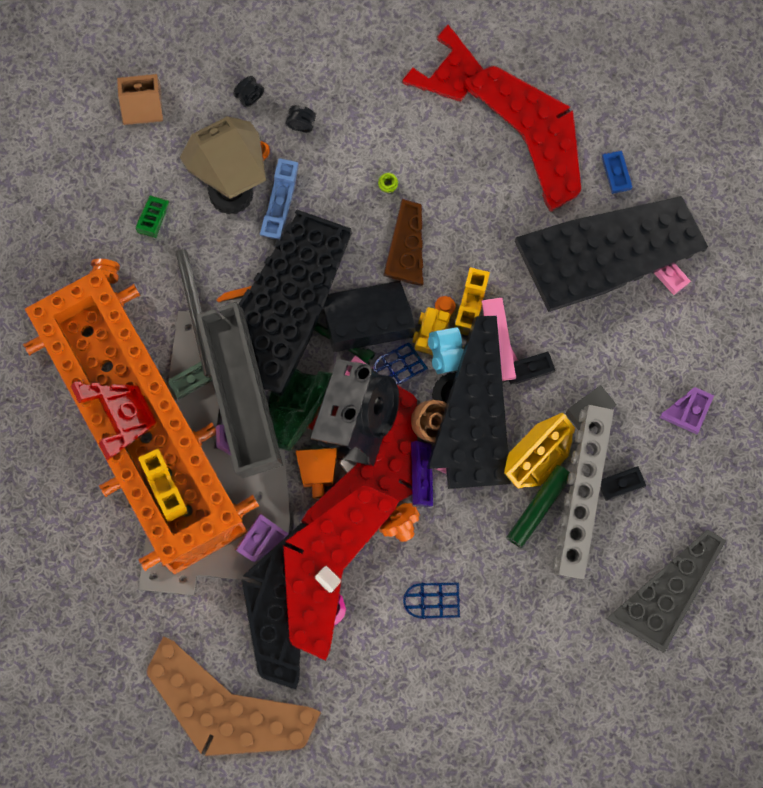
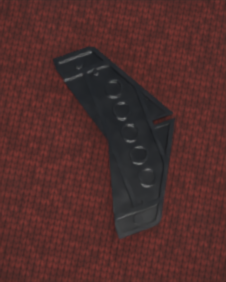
[241,522,307,690]

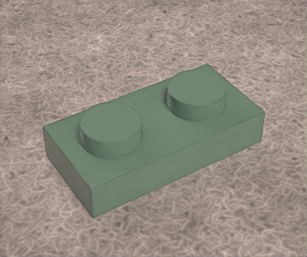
[167,362,213,400]

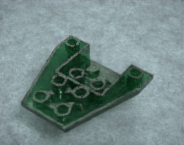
[268,369,332,451]

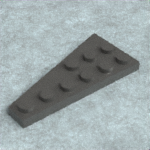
[606,529,726,653]

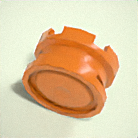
[89,259,120,284]

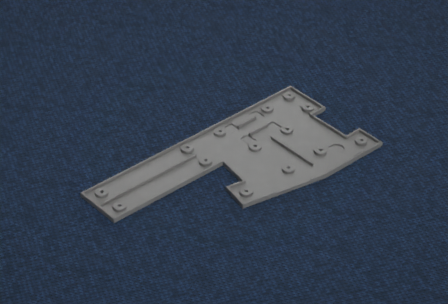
[138,311,290,596]

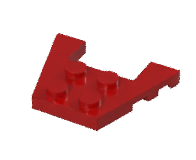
[402,25,484,102]
[71,382,157,460]

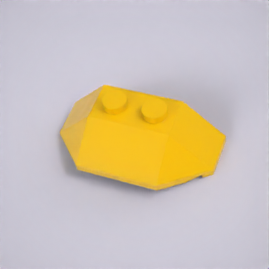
[504,413,575,489]

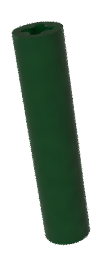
[506,465,570,548]

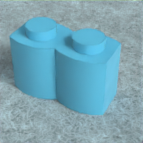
[428,327,463,374]

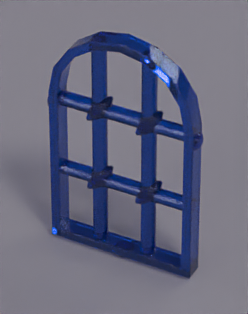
[373,342,428,385]
[403,582,460,619]

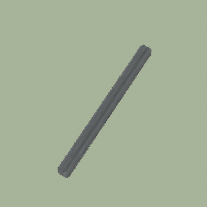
[176,249,212,378]

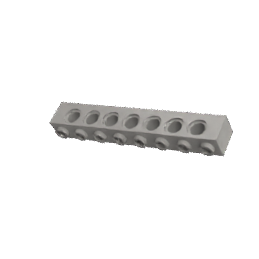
[553,405,614,580]

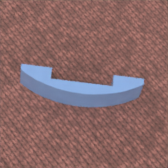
[260,158,299,240]

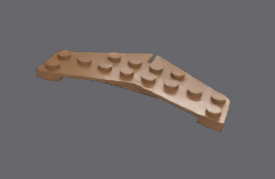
[147,636,321,756]

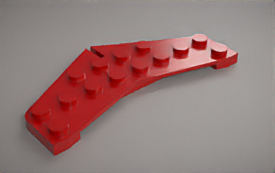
[463,66,581,212]
[301,385,417,525]
[283,486,399,661]

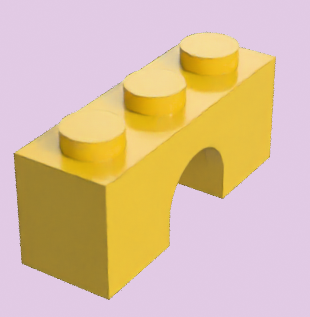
[455,267,490,336]
[138,449,187,523]

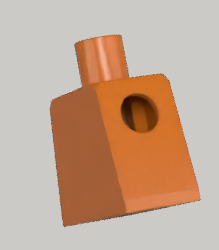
[296,448,337,499]

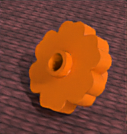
[379,503,420,542]

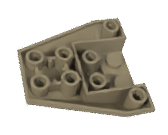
[180,116,266,199]

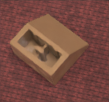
[117,74,163,125]

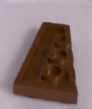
[383,199,424,286]

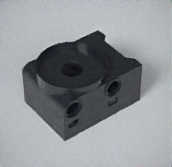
[310,359,399,466]

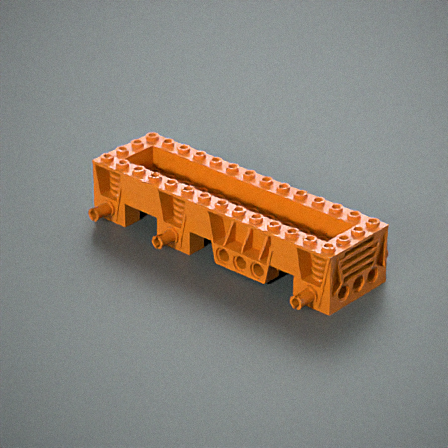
[23,268,259,575]

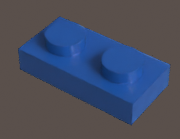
[602,151,632,194]

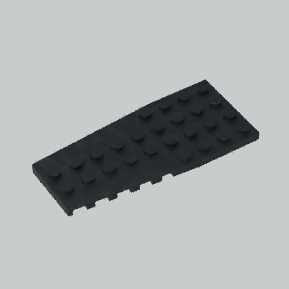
[515,196,708,312]
[239,210,352,396]

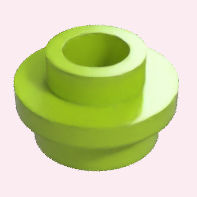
[378,173,398,193]

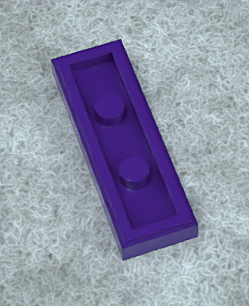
[411,441,433,507]

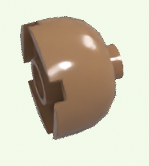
[411,400,446,442]

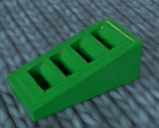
[135,196,169,238]

